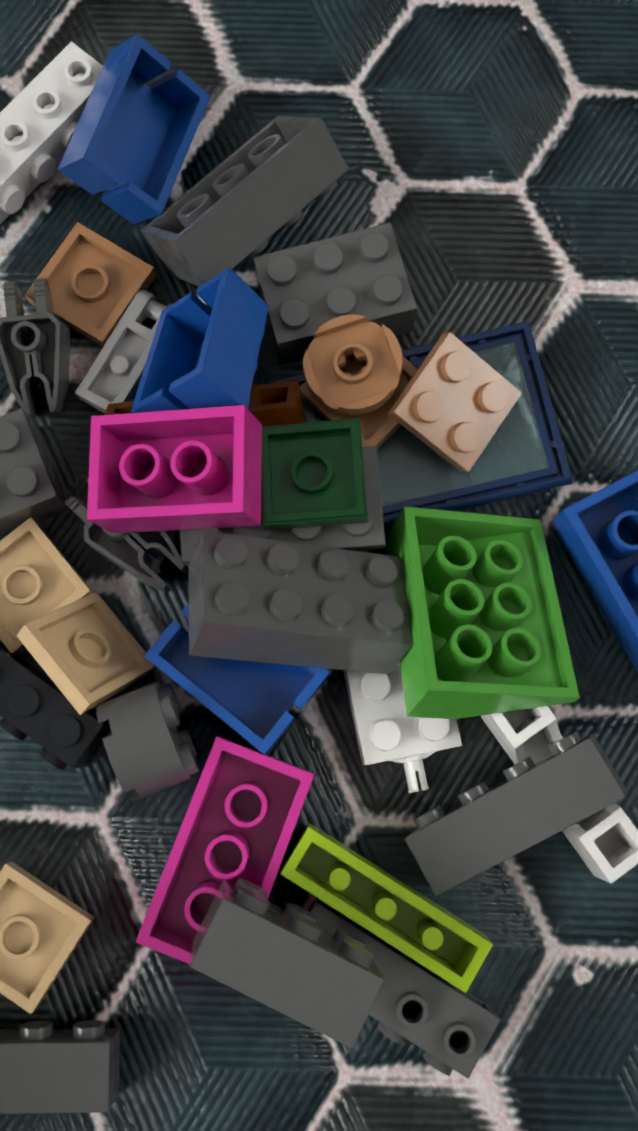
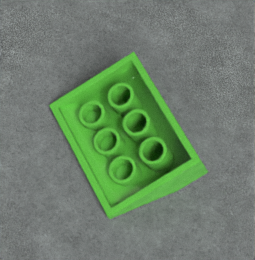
[385,506,580,719]

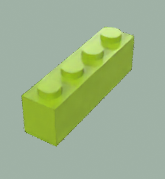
[280,823,493,993]

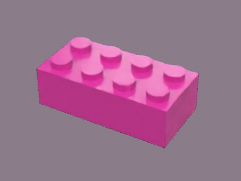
[136,736,315,964]

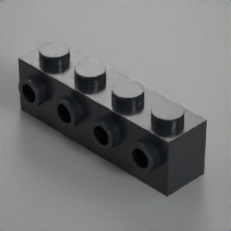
[0,643,111,770]

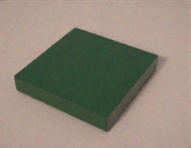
[261,418,368,531]

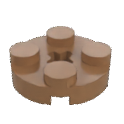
[303,314,403,416]

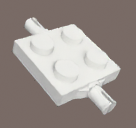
[343,662,462,793]

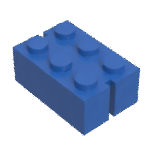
[57,33,211,224]
[131,267,269,413]
[144,602,330,755]

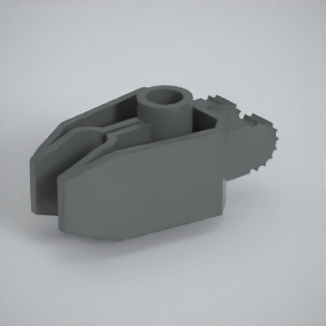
[0,278,71,416]
[64,478,188,593]

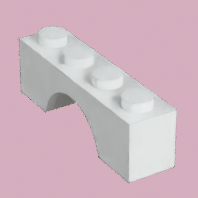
[481,706,638,884]

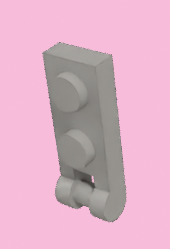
[75,289,172,413]

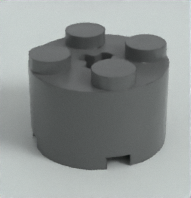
[97,682,199,802]

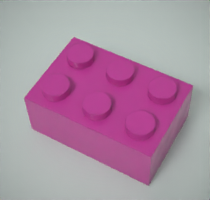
[87,405,262,533]

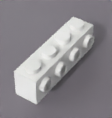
[0,41,103,224]

